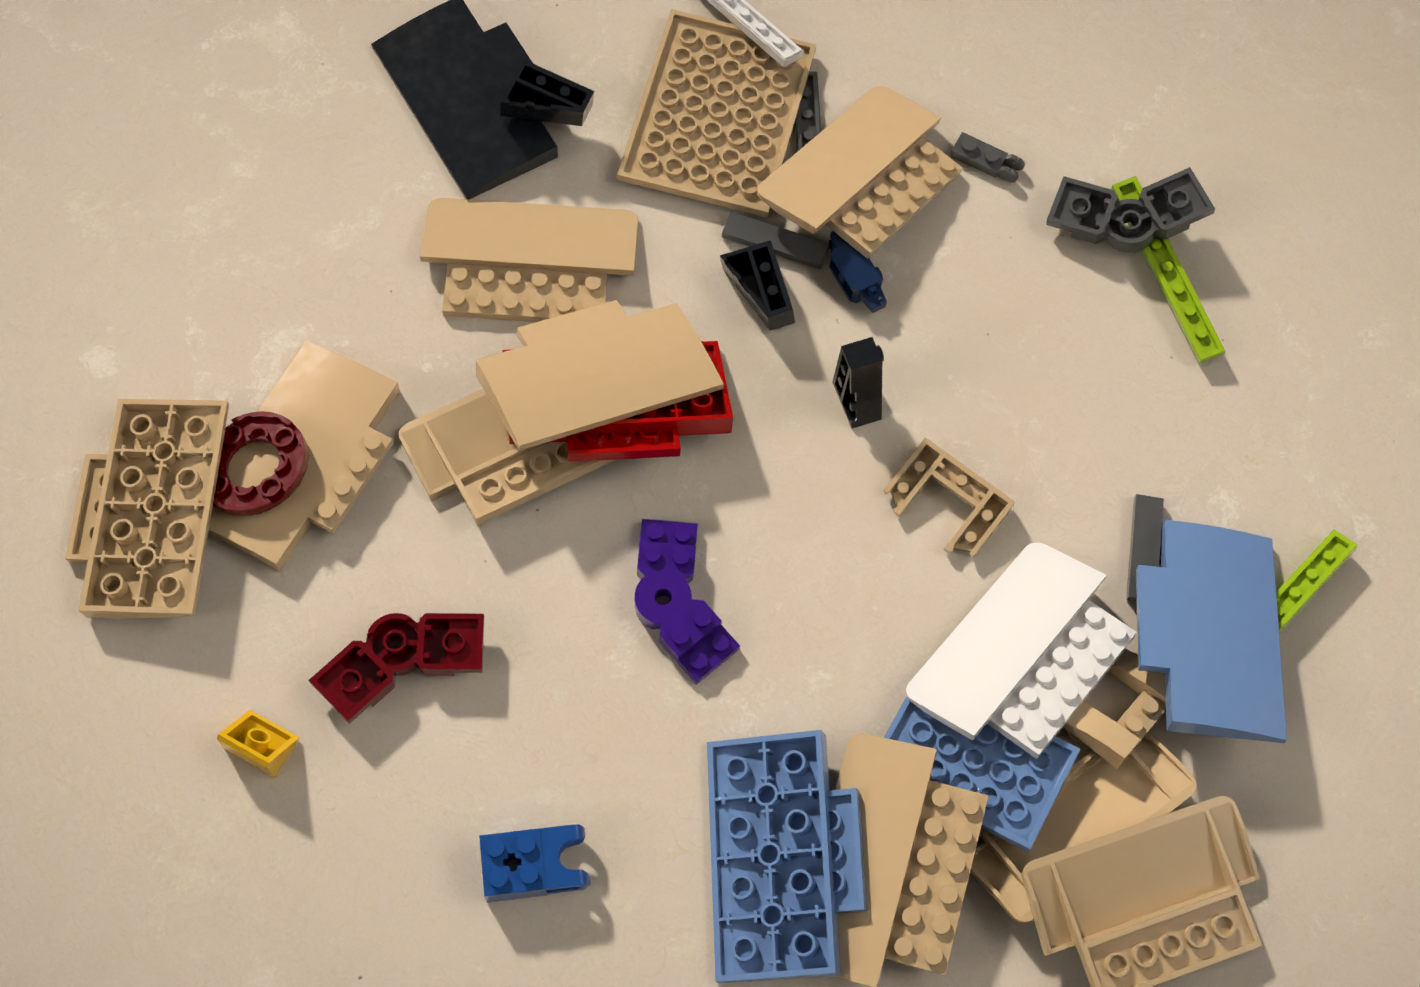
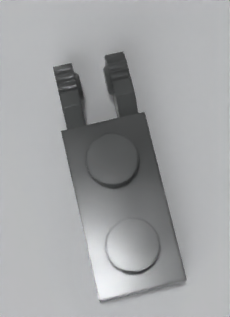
[950,132,1025,183]

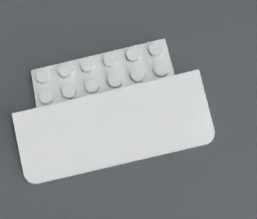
[906,543,1137,759]

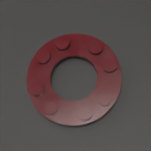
[213,411,309,516]

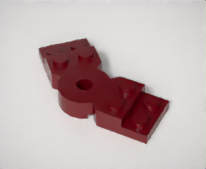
[308,613,485,724]

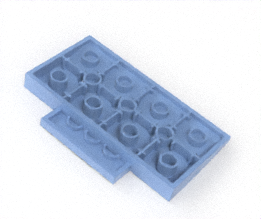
[1136,520,1287,743]
[707,730,867,983]

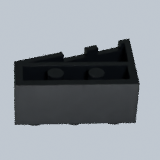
[500,59,594,126]
[720,240,795,330]
[832,337,884,429]

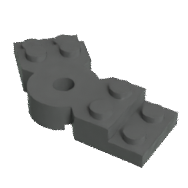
[1046,167,1215,253]

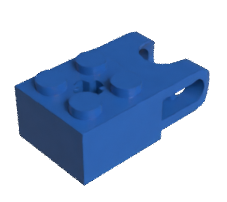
[479,824,591,903]

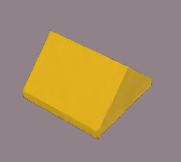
[217,710,300,778]

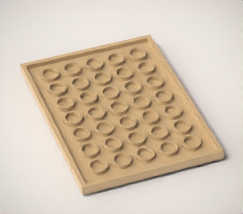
[617,9,817,218]

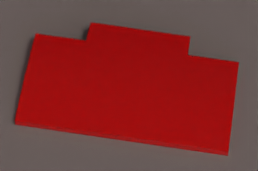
[502,341,733,462]

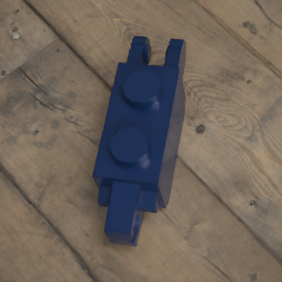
[829,231,887,313]

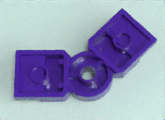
[634,519,740,685]

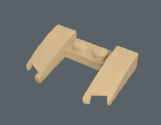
[884,437,1015,557]
[1063,649,1166,769]

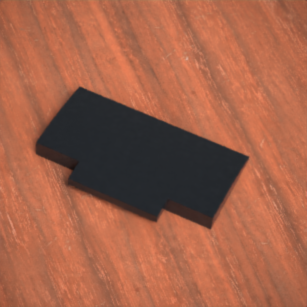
[371,0,558,199]

